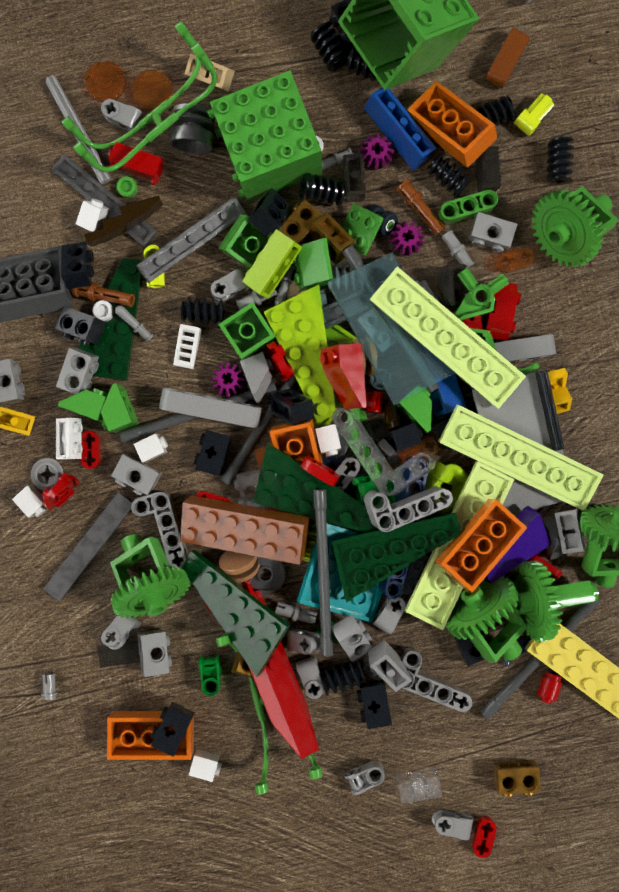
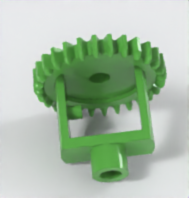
[531,186,618,268]
[579,504,619,588]
[110,534,191,619]
[512,561,599,642]
[445,576,528,662]

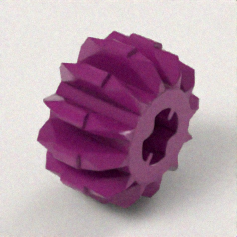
[360,133,394,170]
[390,221,425,256]
[211,362,246,397]

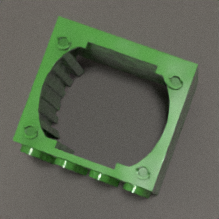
[338,0,480,90]
[207,70,323,204]

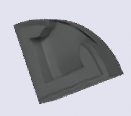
[378,438,400,464]

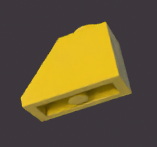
[0,406,35,436]

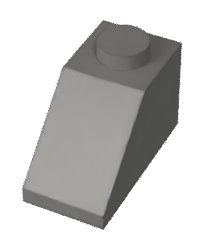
[240,352,273,403]
[368,640,412,692]

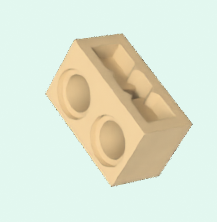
[185,54,235,91]

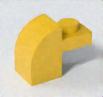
[548,368,572,414]

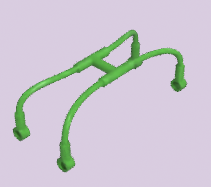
[61,21,217,172]
[216,634,323,795]

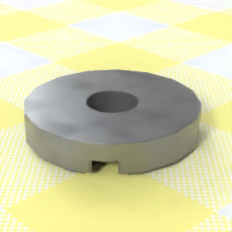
[249,557,286,595]

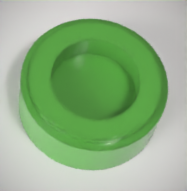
[116,176,138,198]

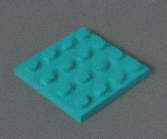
[297,523,382,623]

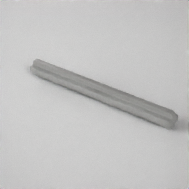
[46,75,111,184]

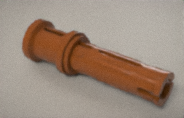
[395,178,445,236]
[72,282,135,307]

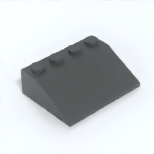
[0,246,73,322]

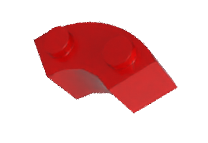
[484,283,521,341]

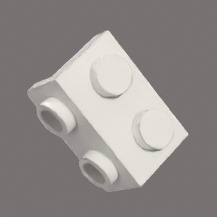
[56,418,83,459]

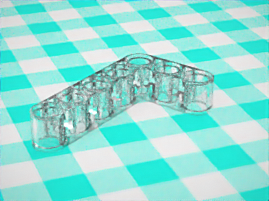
[332,408,436,496]

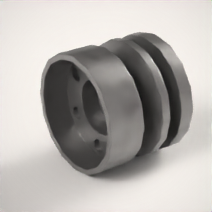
[169,103,215,154]

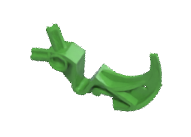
[454,268,540,375]

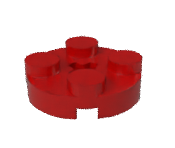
[265,341,294,382]
[42,473,80,511]

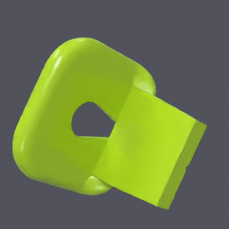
[424,457,468,515]

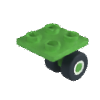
[342,203,398,256]

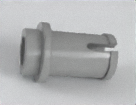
[41,673,58,700]

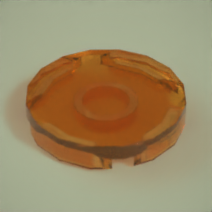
[85,61,126,102]
[132,70,173,112]

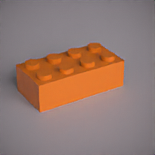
[407,81,497,168]
[269,419,323,464]
[434,499,527,593]
[107,711,194,760]

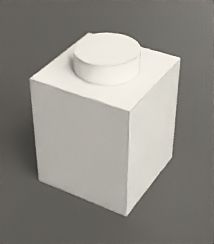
[76,198,110,232]
[315,424,341,457]
[134,433,168,463]
[12,485,46,518]
[189,749,222,782]

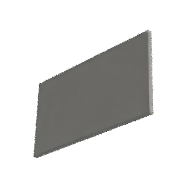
[472,369,564,515]

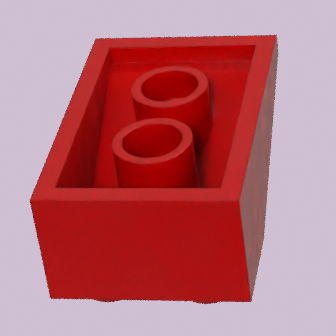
[320,344,367,409]

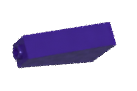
[484,506,551,584]

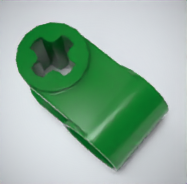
[199,655,222,697]

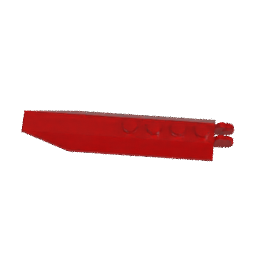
[242,580,319,759]

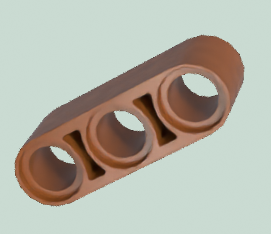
[485,27,531,89]

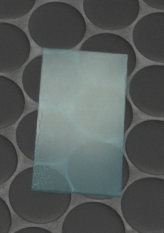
[328,252,455,405]

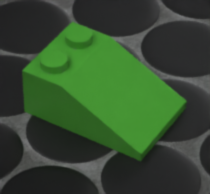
[218,214,272,269]

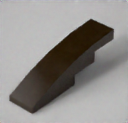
[84,195,163,247]

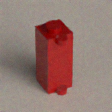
[108,142,165,186]

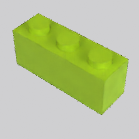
[242,229,303,299]

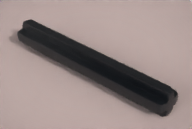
[535,370,564,451]

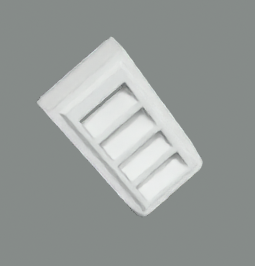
[173,324,202,369]

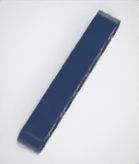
[378,457,429,599]

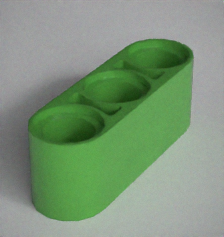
[438,190,498,225]

